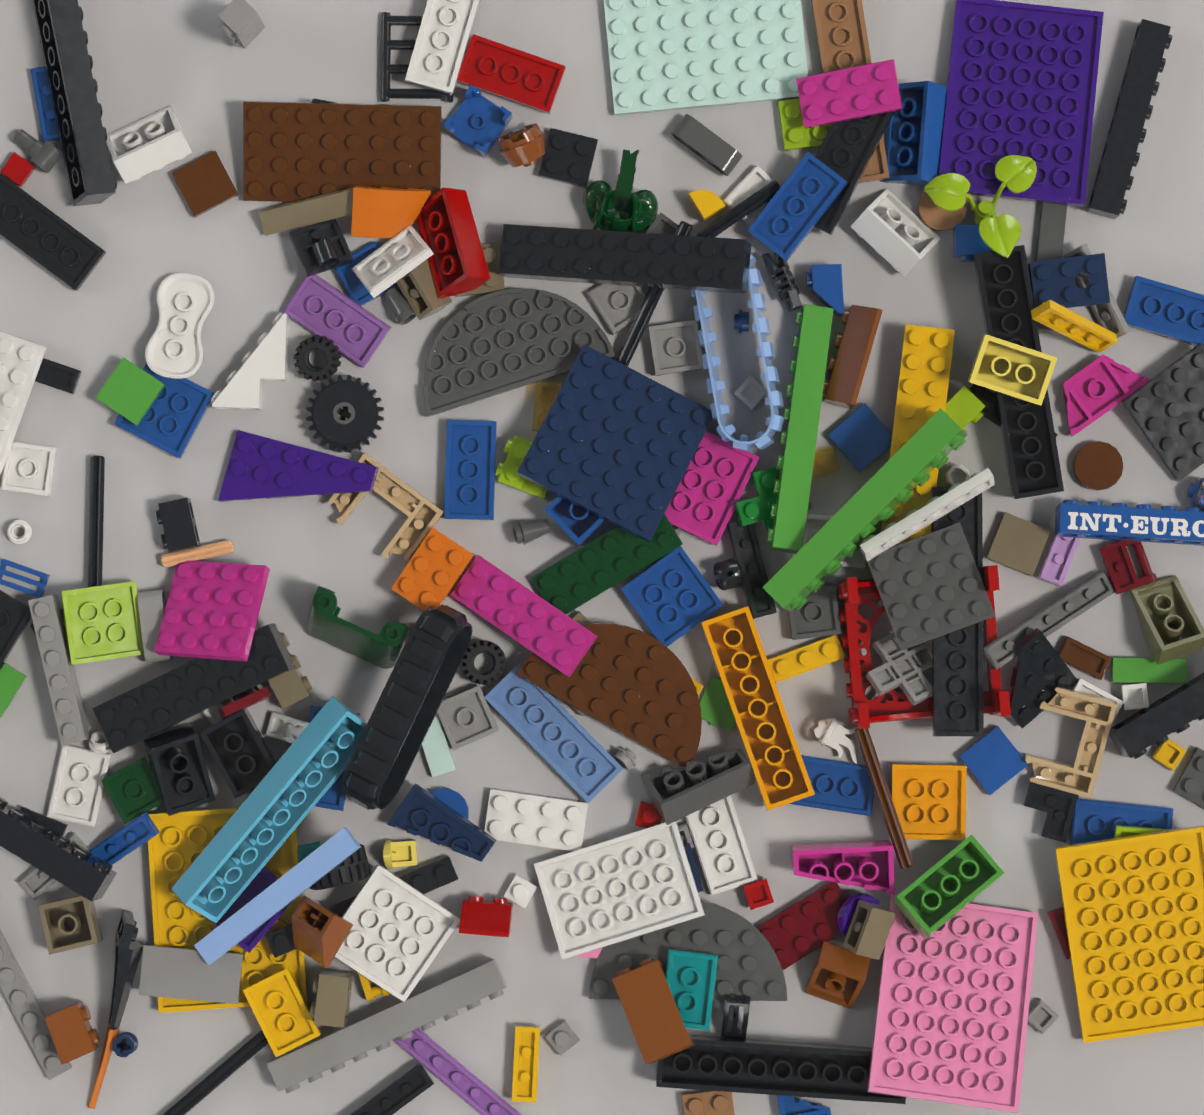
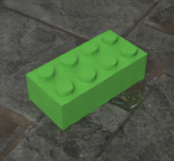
[893,834,1004,940]

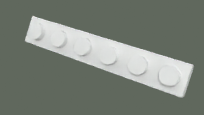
[860,468,995,562]

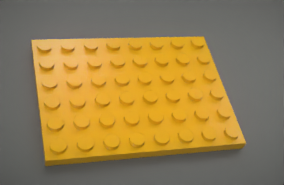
[148,808,308,1013]
[1055,825,1204,1043]

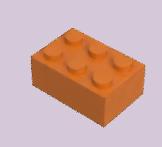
[391,527,475,611]

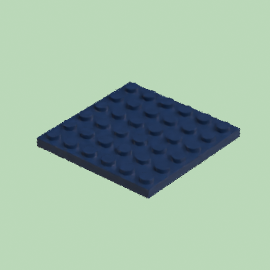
[517,344,713,542]

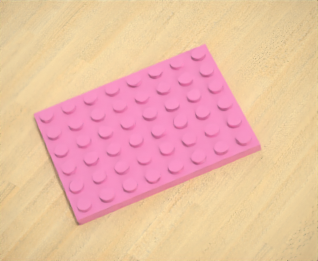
[868,893,1038,1113]

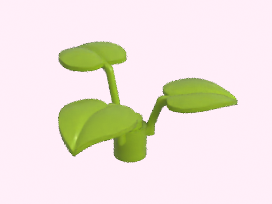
[924,155,1037,258]

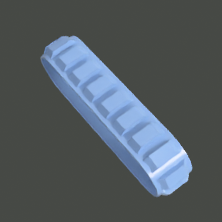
[690,237,784,452]

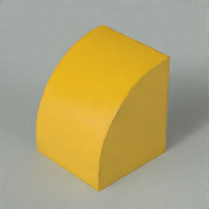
[688,190,725,222]

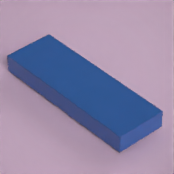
[31,66,60,142]
[89,812,160,865]

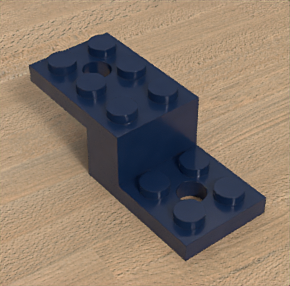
[981,253,1110,318]

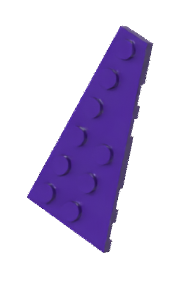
[218,430,379,502]

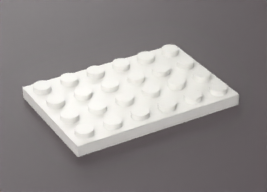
[534,821,705,960]

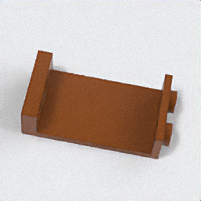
[612,958,695,1064]

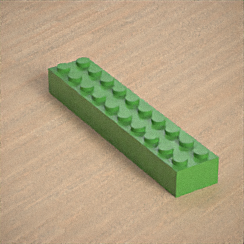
[763,408,968,611]

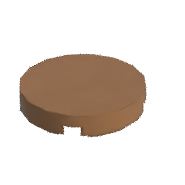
[918,191,967,231]

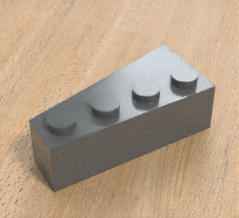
[641,748,755,825]

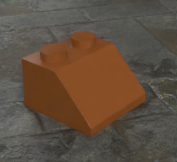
[804,941,871,1009]
[44,1001,100,1065]

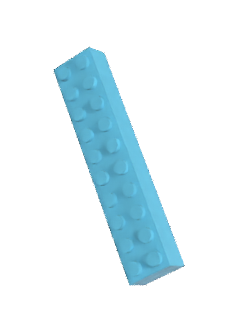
[171,696,367,923]

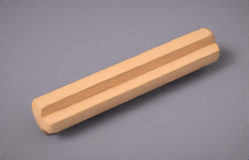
[161,540,234,568]

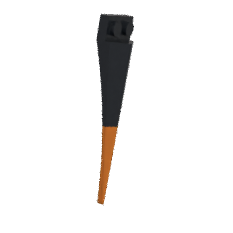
[88,910,143,1109]

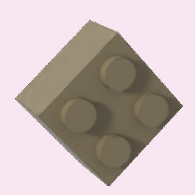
[38,895,103,955]
[310,969,353,1028]

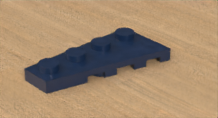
[387,783,497,862]

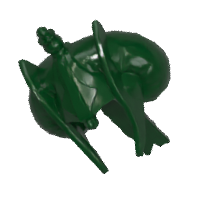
[583,149,658,233]

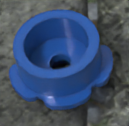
[734,309,749,334]

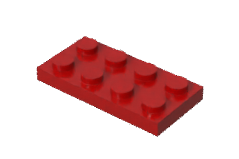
[457,34,566,114]

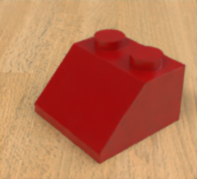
[459,895,513,937]

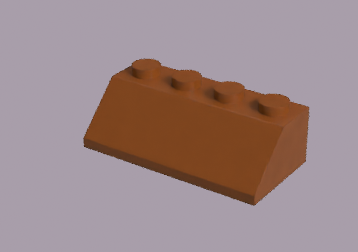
[823,305,883,409]

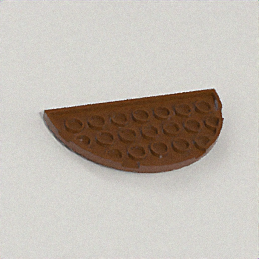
[516,623,702,767]

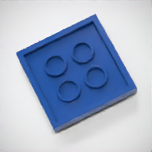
[114,363,215,459]
[621,546,724,647]

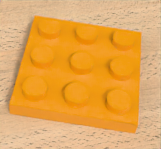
[891,764,967,840]

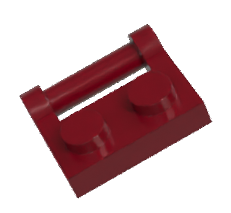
[1099,540,1158,595]

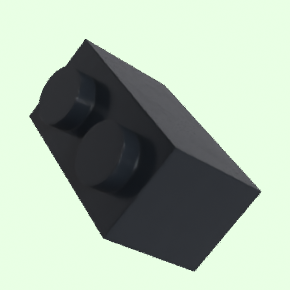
[156,497,201,553]

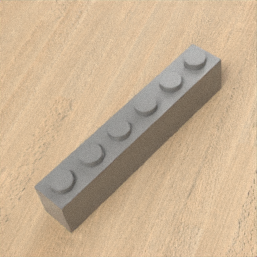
[28,595,91,746]

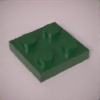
[101,757,163,824]

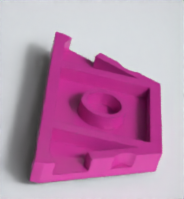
[1062,354,1149,437]

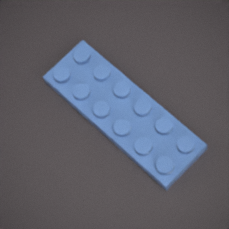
[484,663,624,803]

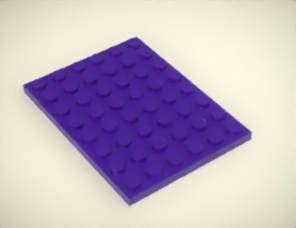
[938,0,1104,207]

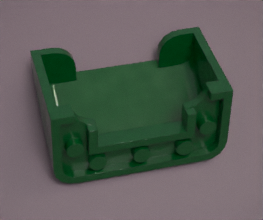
[307,586,412,669]

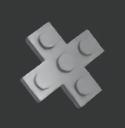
[866,632,932,706]

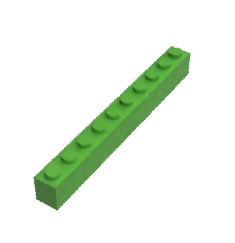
[767,304,834,554]

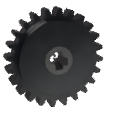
[306,375,384,453]

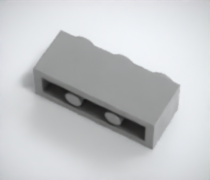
[218,0,265,48]

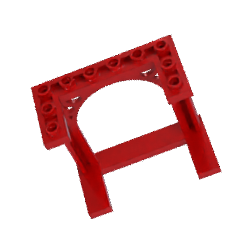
[837,565,1011,729]

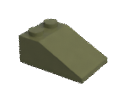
[1130,575,1204,665]

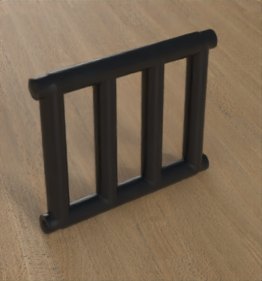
[380,12,454,103]

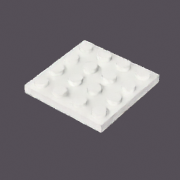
[335,864,460,1002]

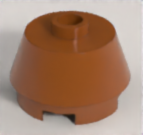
[498,123,545,167]

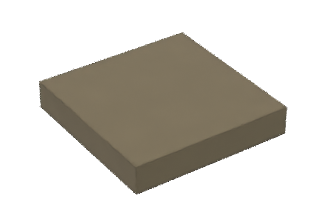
[986,512,1051,576]

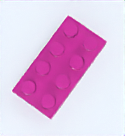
[796,59,903,129]

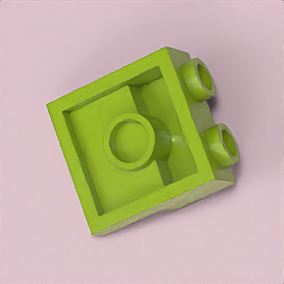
[495,435,548,499]

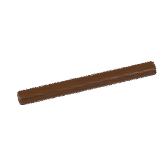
[854,728,914,869]

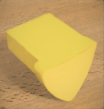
[383,839,418,870]

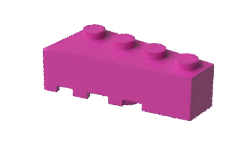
[791,840,895,895]

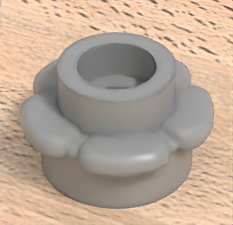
[614,748,636,770]

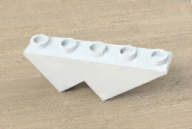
[211,313,289,410]

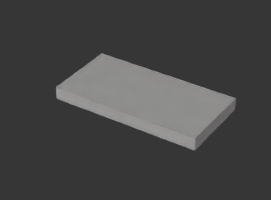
[139,944,243,1004]

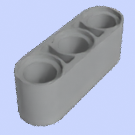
[137,589,172,663]

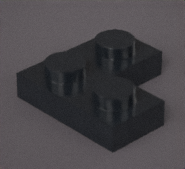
[1023,782,1079,843]

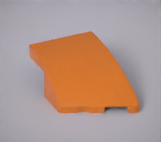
[351,186,431,238]

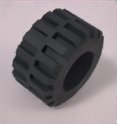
[310,844,371,890]

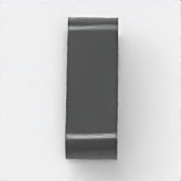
[671,114,743,176]

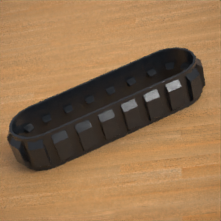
[342,604,473,810]

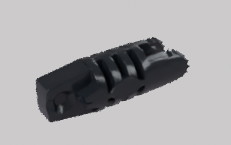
[761,252,802,312]

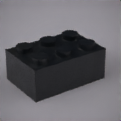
[200,708,277,798]

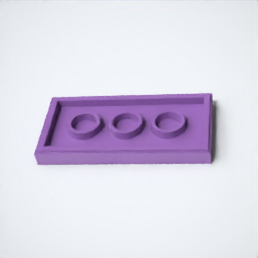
[283,274,391,368]

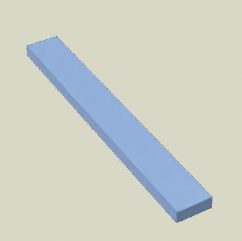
[194,827,361,966]

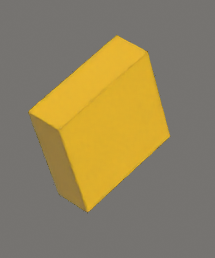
[1151,739,1187,771]

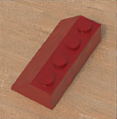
[416,187,491,299]

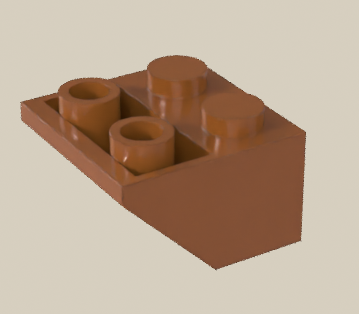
[291,895,353,968]

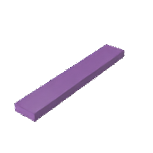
[393,1028,522,1115]

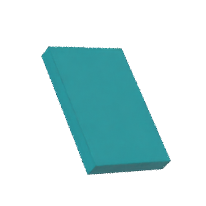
[665,949,719,1031]

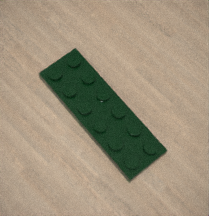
[531,513,683,614]

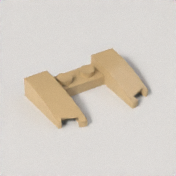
[328,453,444,561]
[1026,687,1117,798]

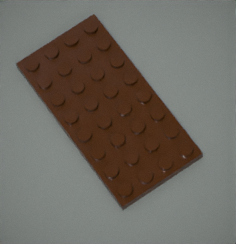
[243,101,442,202]

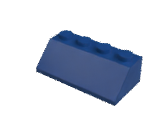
[883,81,947,185]

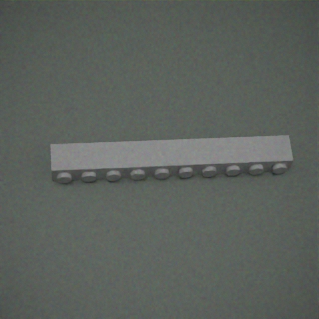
[267,960,507,1093]

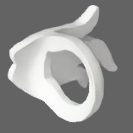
[814,718,857,764]

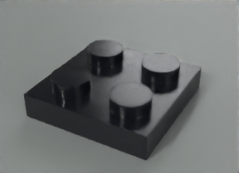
[539,128,598,188]

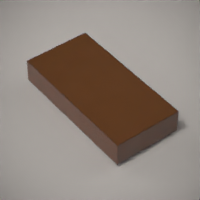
[1058,636,1112,680]

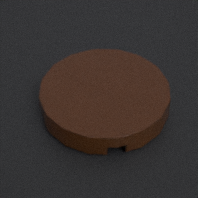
[1073,441,1123,491]

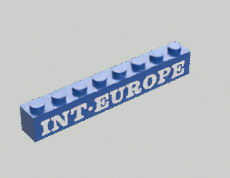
[1055,500,1204,546]

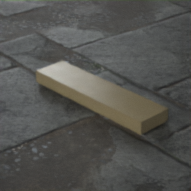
[258,187,353,236]

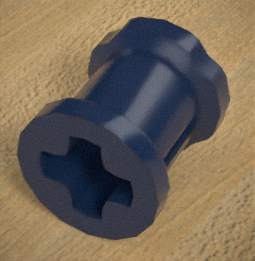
[112,1032,138,1057]

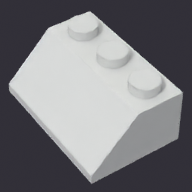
[106,105,192,184]
[851,189,941,277]

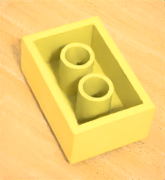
[967,334,1057,406]

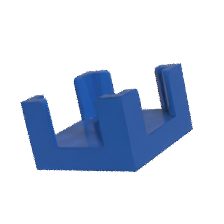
[443,85,513,158]

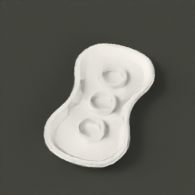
[145,273,214,379]

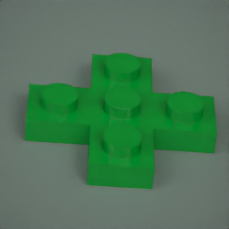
[734,467,812,544]

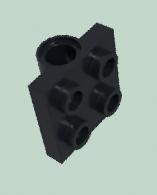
[289,218,353,277]

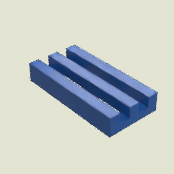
[0,559,50,598]

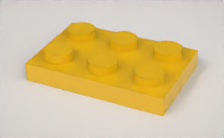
[243,967,321,1057]

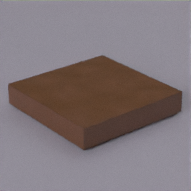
[172,151,239,218]

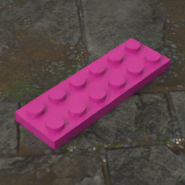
[450,555,598,677]

